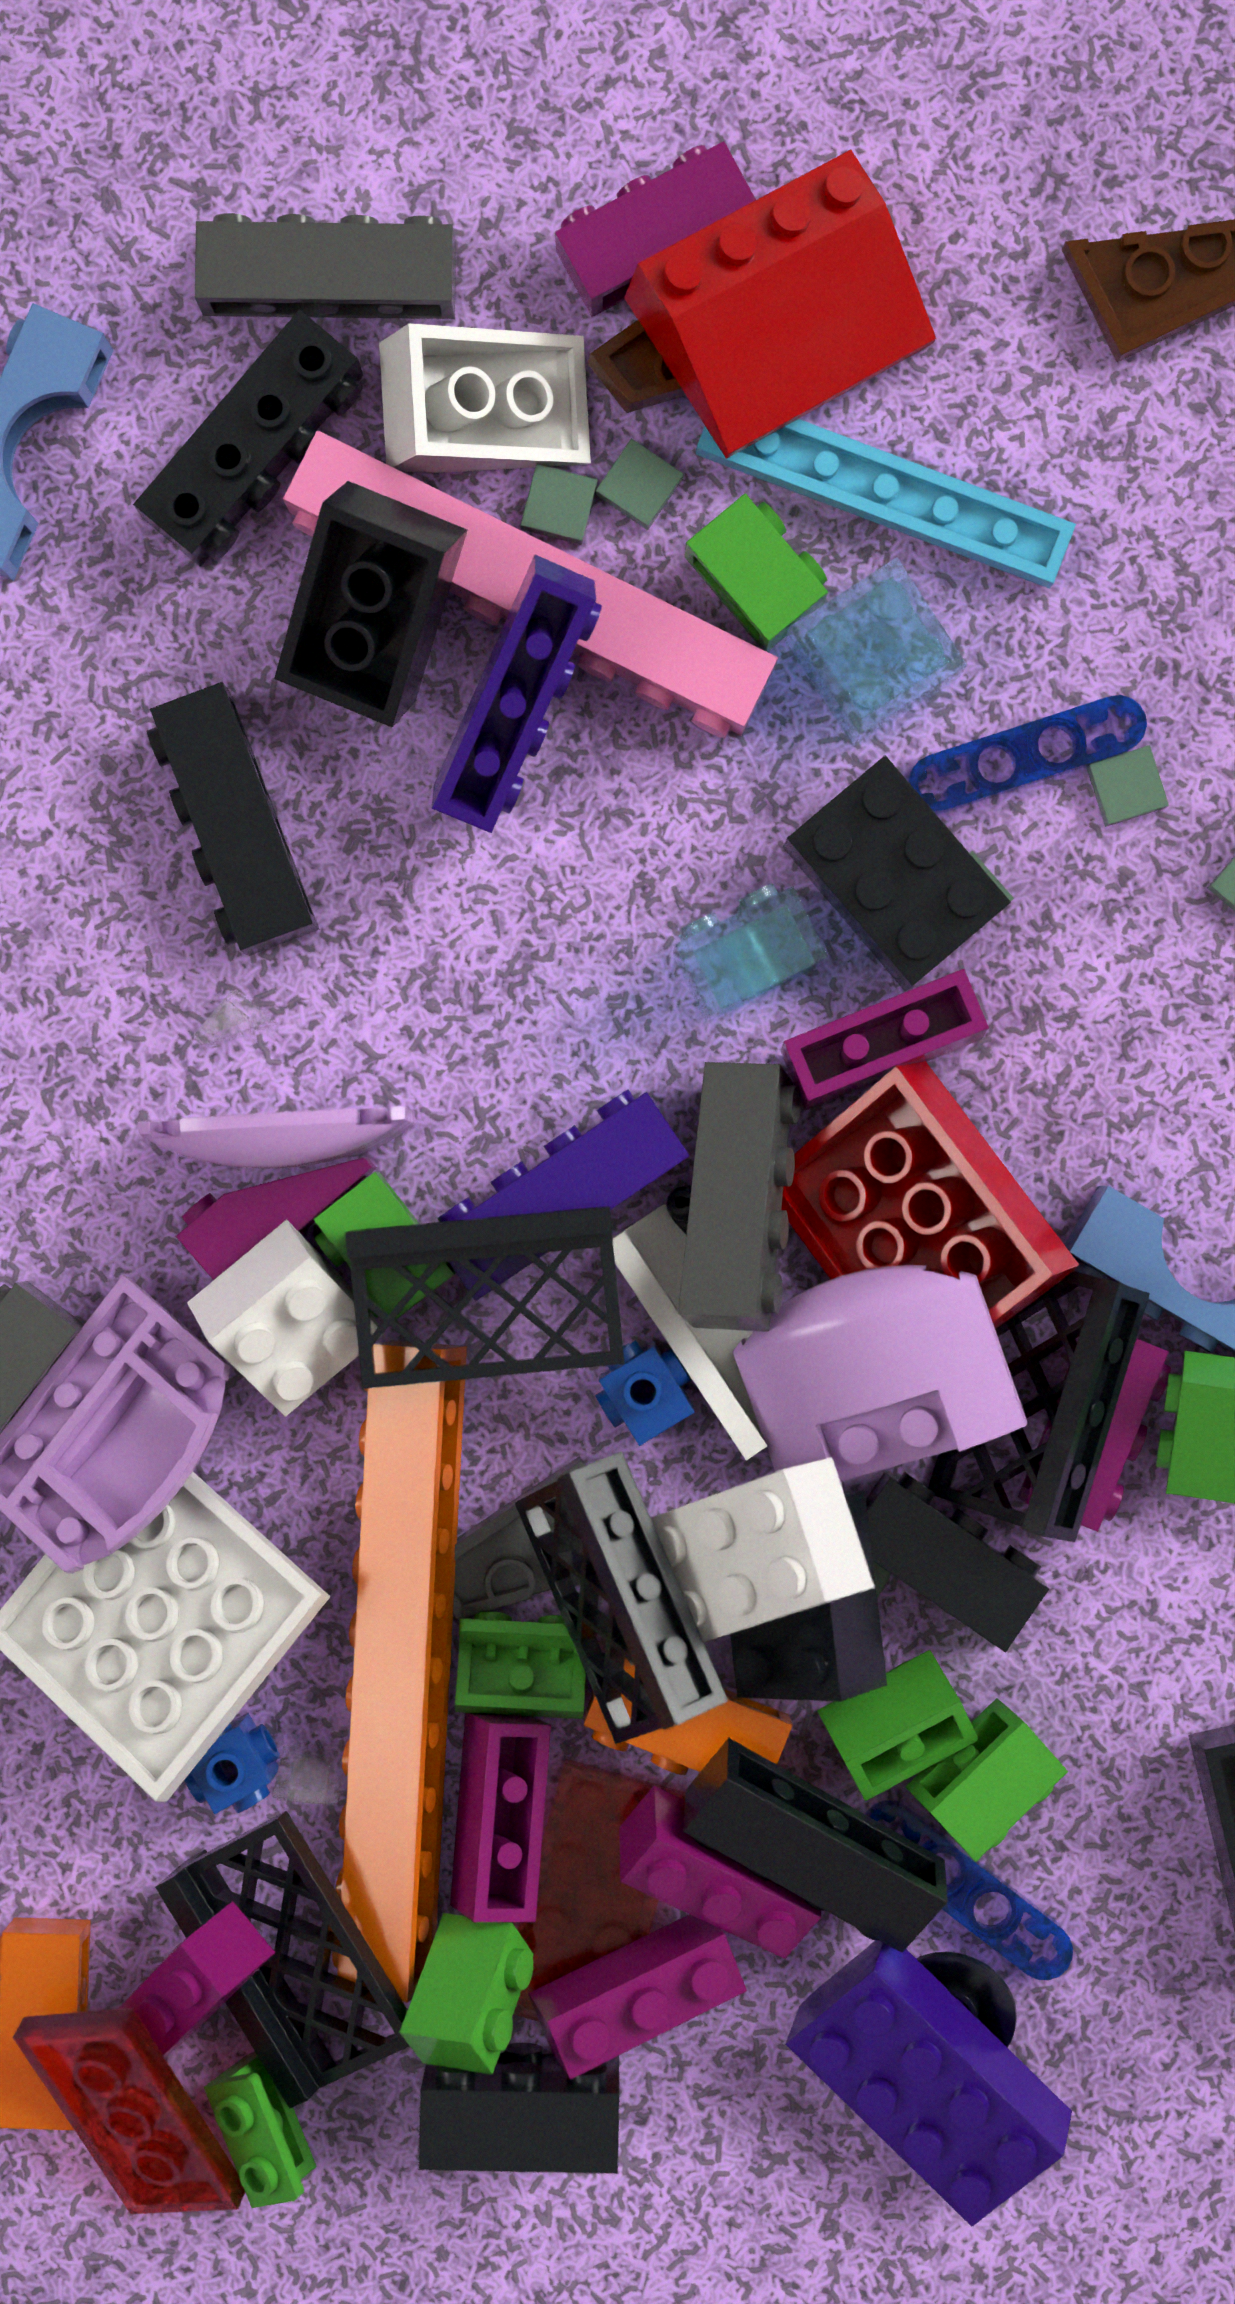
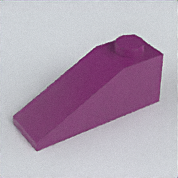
[175,1157,377,1280]

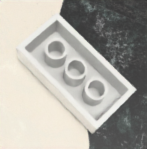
[629,1457,874,1665]

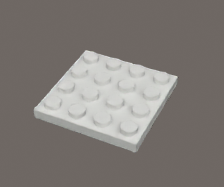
[0,1472,331,1802]

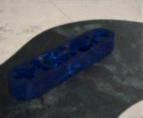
[907,695,1147,814]
[865,1800,1073,1980]

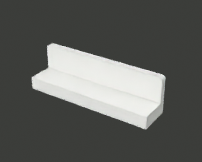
[613,1205,767,1460]

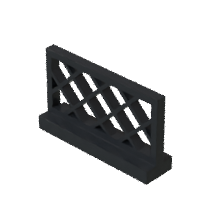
[345,1206,624,1389]
[928,1271,1150,1543]
[515,1451,728,1744]
[155,1811,410,2109]

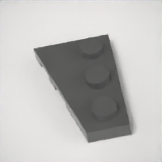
[453,1456,586,1619]

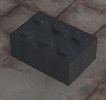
[274,481,468,727]
[783,755,1011,992]
[730,1490,887,1702]
[419,2043,620,2174]

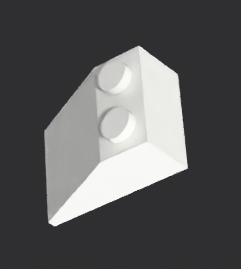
[379,323,591,473]

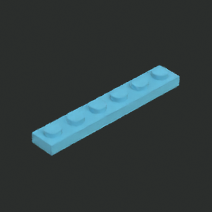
[696,419,1076,589]

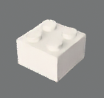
[187,1219,384,1417]

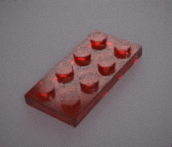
[513,1758,685,2022]
[12,2008,245,2214]

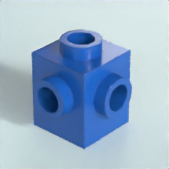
[595,1339,695,1447]
[184,1713,280,1815]

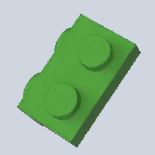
[455,1611,586,1719]
[204,2052,317,2208]

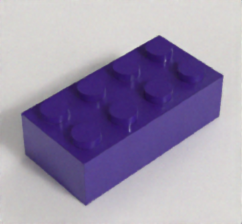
[785,1940,1072,2227]

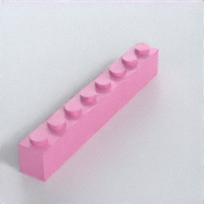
[283,430,778,738]

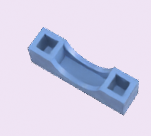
[0,303,114,581]
[1064,1186,1235,1354]

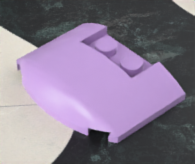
[138,1106,416,1169]
[732,1265,1028,1482]
[0,1275,230,1574]

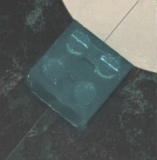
[785,557,967,747]
[672,884,828,1023]

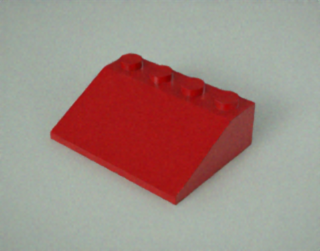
[624,149,936,459]
[781,1061,1079,1329]

